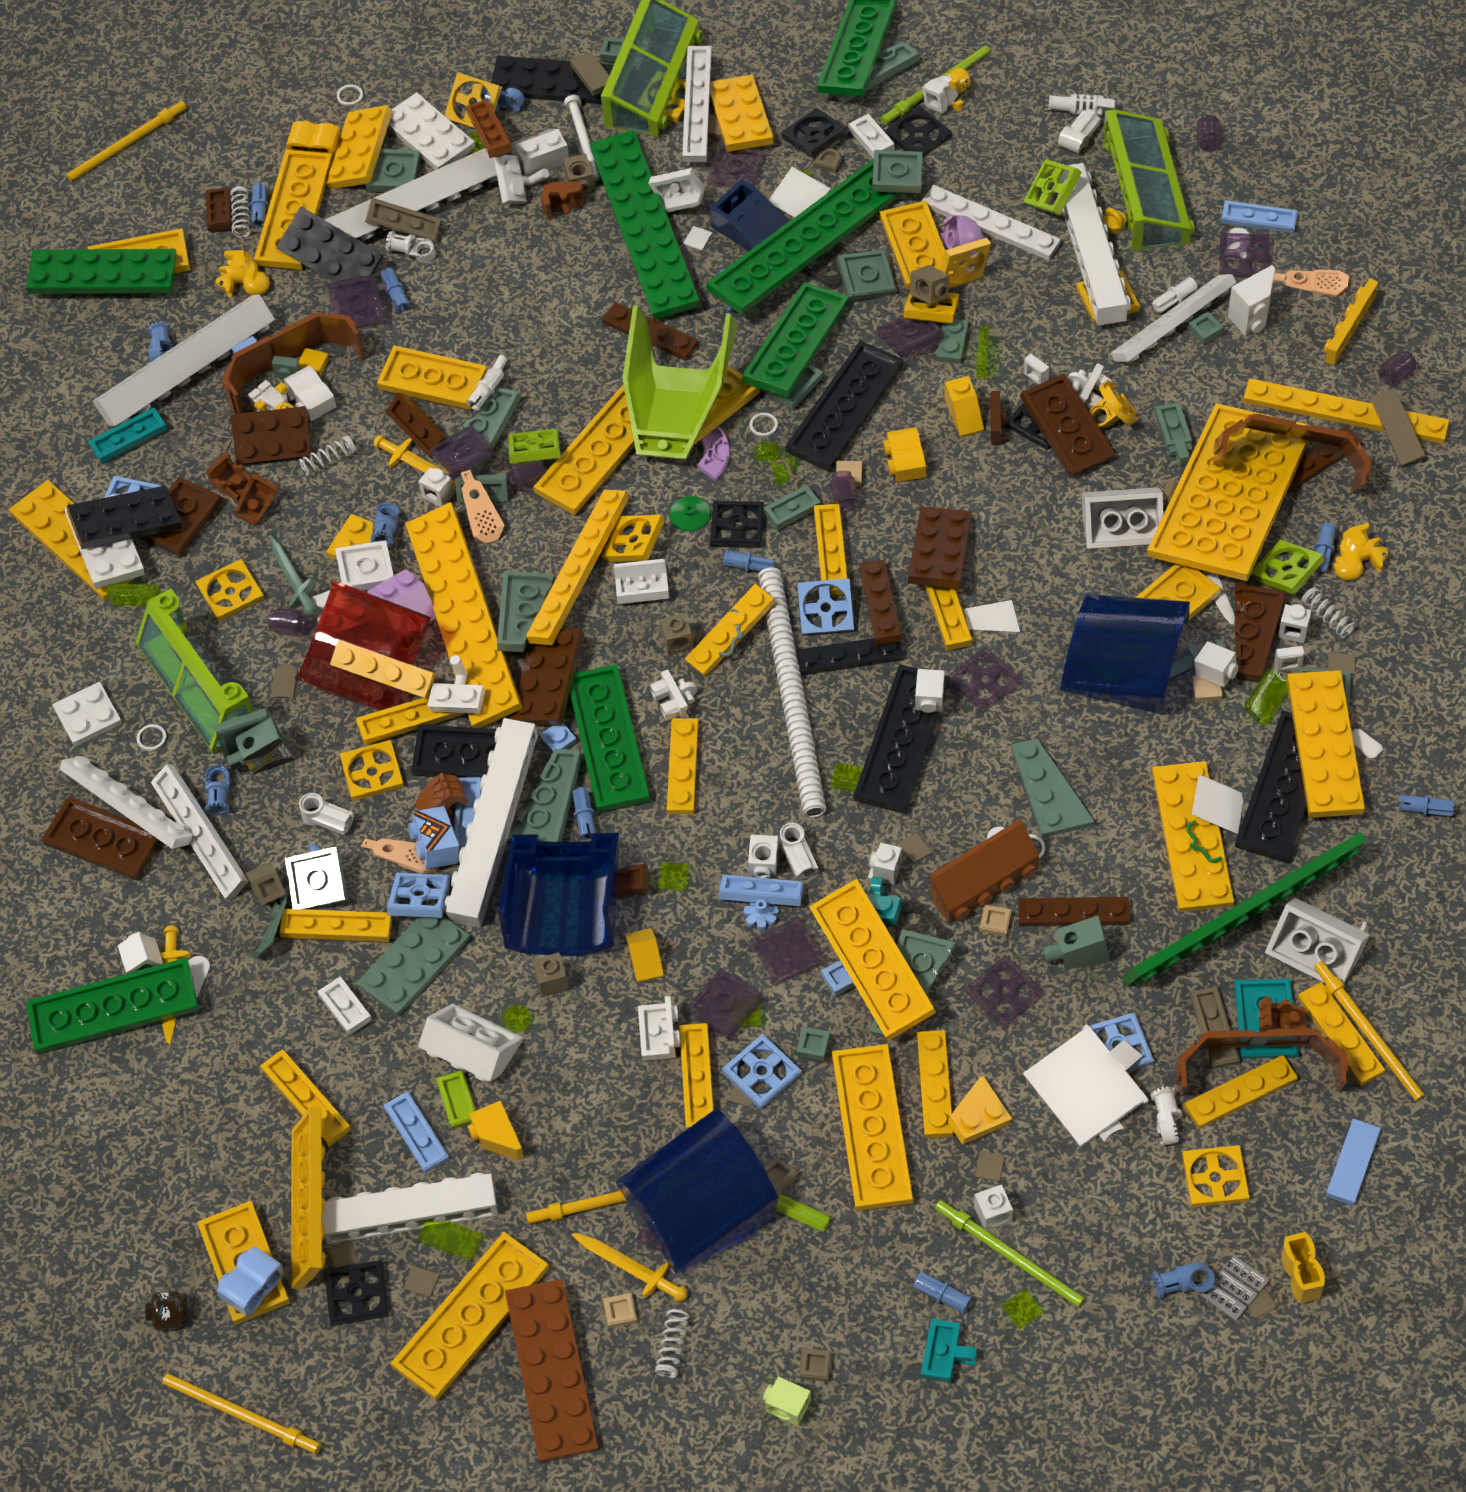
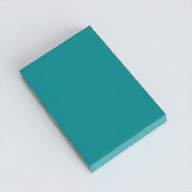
[1234,979,1299,1059]

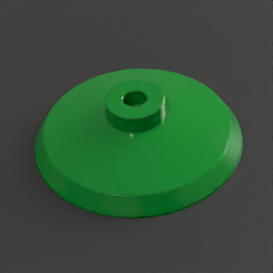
[669,496,712,531]

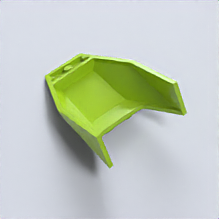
[622,306,738,460]

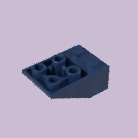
[710,179,789,251]

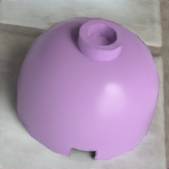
[940,215,984,264]

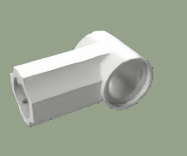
[1058,109,1101,155]
[299,793,354,835]
[779,823,818,880]

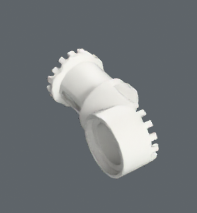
[386,231,436,263]
[1151,1086,1182,1146]

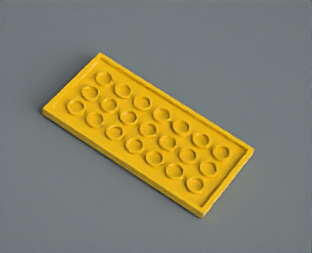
[1147,403,1309,581]

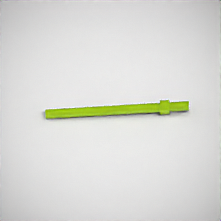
[880,45,990,125]
[935,1200,1085,1308]

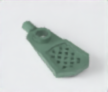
[251,889,290,959]

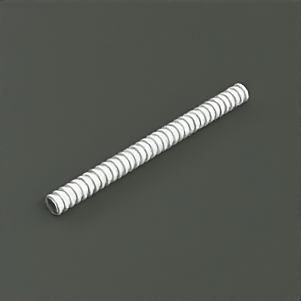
[758,567,826,817]

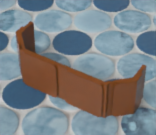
[222,312,365,414]
[1213,413,1372,493]
[1174,1028,1348,1096]

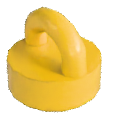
[1102,207,1126,234]

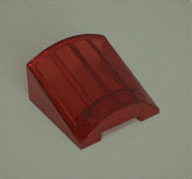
[295,579,431,711]

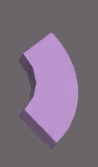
[697,426,729,482]

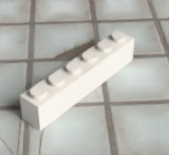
[322,1173,498,1245]

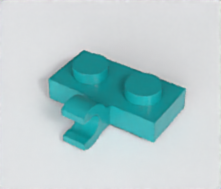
[867,876,903,926]
[921,1319,978,1383]

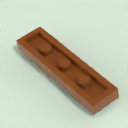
[465,99,513,159]

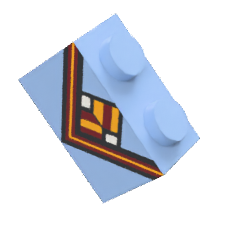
[408,806,459,869]

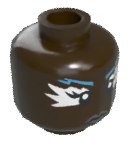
[145,1291,188,1331]

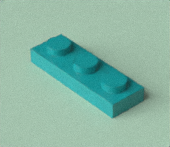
[88,407,167,464]

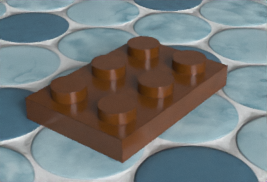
[231,406,312,465]
[139,477,222,556]

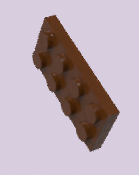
[1020,374,1115,478]
[908,506,972,589]
[510,629,584,726]
[41,797,160,881]

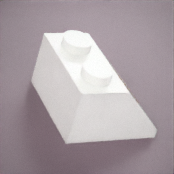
[511,129,569,176]
[1228,265,1275,336]

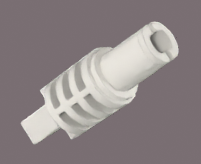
[1049,94,1115,117]

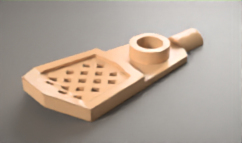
[1274,270,1349,297]
[461,470,504,544]
[361,838,439,874]

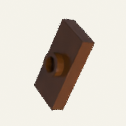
[206,187,232,232]
[990,391,1006,445]
[594,863,649,901]

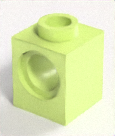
[763,1377,811,1426]

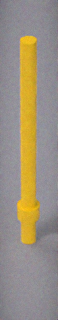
[66,101,187,182]
[1313,961,1425,1102]
[526,1174,697,1224]
[162,1373,321,1454]

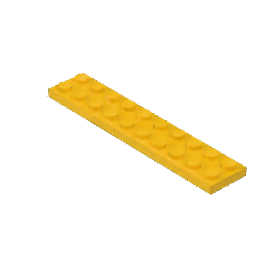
[405,502,523,728]

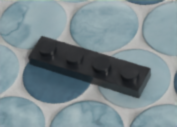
[796,638,904,676]

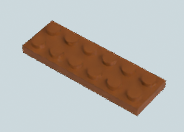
[505,1279,598,1464]

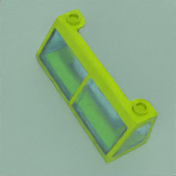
[601,0,703,137]
[1103,110,1194,252]
[136,588,254,754]

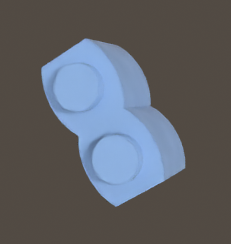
[217,1246,284,1317]

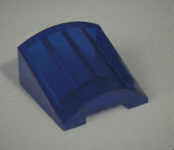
[1060,594,1190,715]
[498,833,620,956]
[616,1108,778,1274]

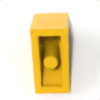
[944,376,984,437]
[467,1101,524,1161]

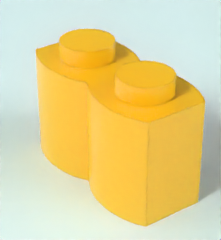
[286,121,341,158]
[883,427,926,482]
[1281,1232,1325,1304]

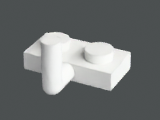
[494,155,549,205]
[428,655,486,714]

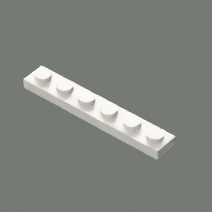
[682,46,712,162]
[921,185,1061,260]
[1110,274,1236,363]
[60,756,193,849]
[151,764,249,900]

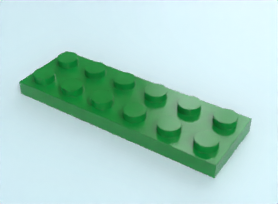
[817,0,897,96]
[26,249,177,294]
[742,282,849,398]
[570,664,650,813]
[26,957,199,1054]

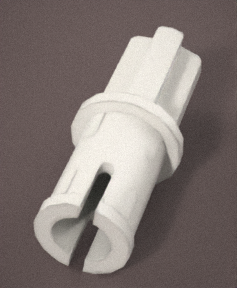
[1152,277,1198,313]
[466,366,504,411]

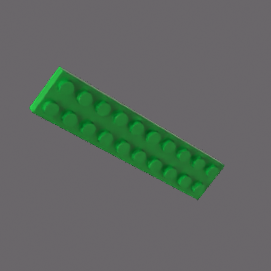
[589,130,700,320]
[707,159,904,315]
[1121,832,1366,987]

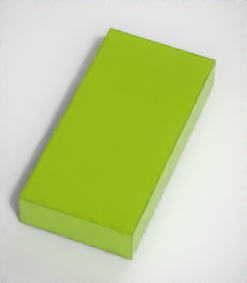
[436,1070,476,1130]

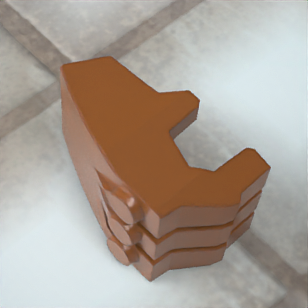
[541,181,585,220]
[206,452,250,502]
[233,473,278,526]
[415,773,469,816]
[1259,997,1305,1032]

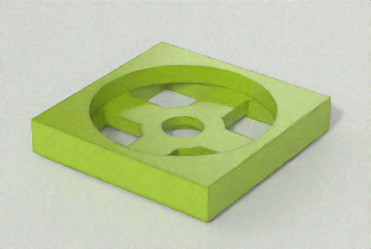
[1023,159,1082,215]
[508,428,561,464]
[1250,540,1324,595]

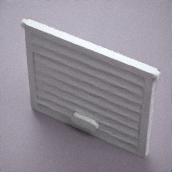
[1023,1024,1149,1147]

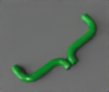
[1186,820,1222,863]

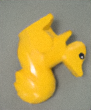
[216,250,270,298]
[1334,523,1388,581]

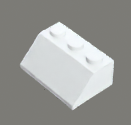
[1082,487,1163,549]
[1265,898,1370,984]
[418,1004,524,1082]

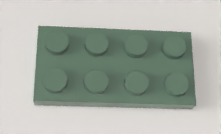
[356,916,471,1017]

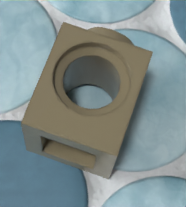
[563,154,595,193]
[910,265,949,304]
[659,613,693,656]
[245,862,286,905]
[532,953,569,997]

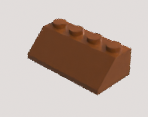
[930,819,1039,924]

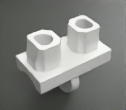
[1068,363,1112,410]
[650,670,697,721]

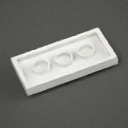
[387,92,476,170]
[65,495,145,589]

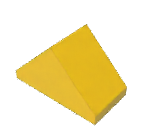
[625,928,664,983]

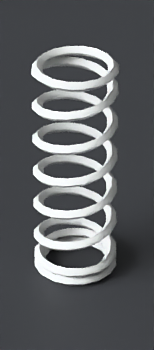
[230,186,251,237]
[299,435,356,476]
[1302,587,1355,639]
[655,1309,690,1378]

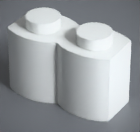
[284,366,337,421]

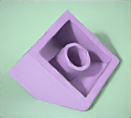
[365,569,437,642]

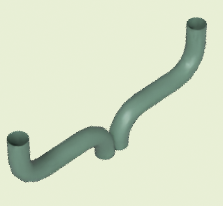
[719,609,743,657]

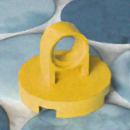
[1089,380,1138,429]

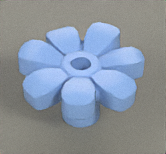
[744,900,779,930]

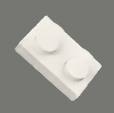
[649,168,705,213]
[614,559,669,604]
[638,996,680,1061]

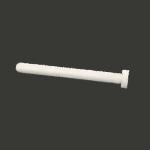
[564,95,600,181]

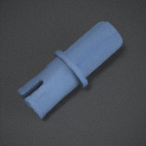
[250,182,269,228]
[381,267,411,313]
[1314,523,1337,574]
[723,550,775,573]
[572,787,597,840]
[1399,794,1455,816]
[914,1272,972,1314]

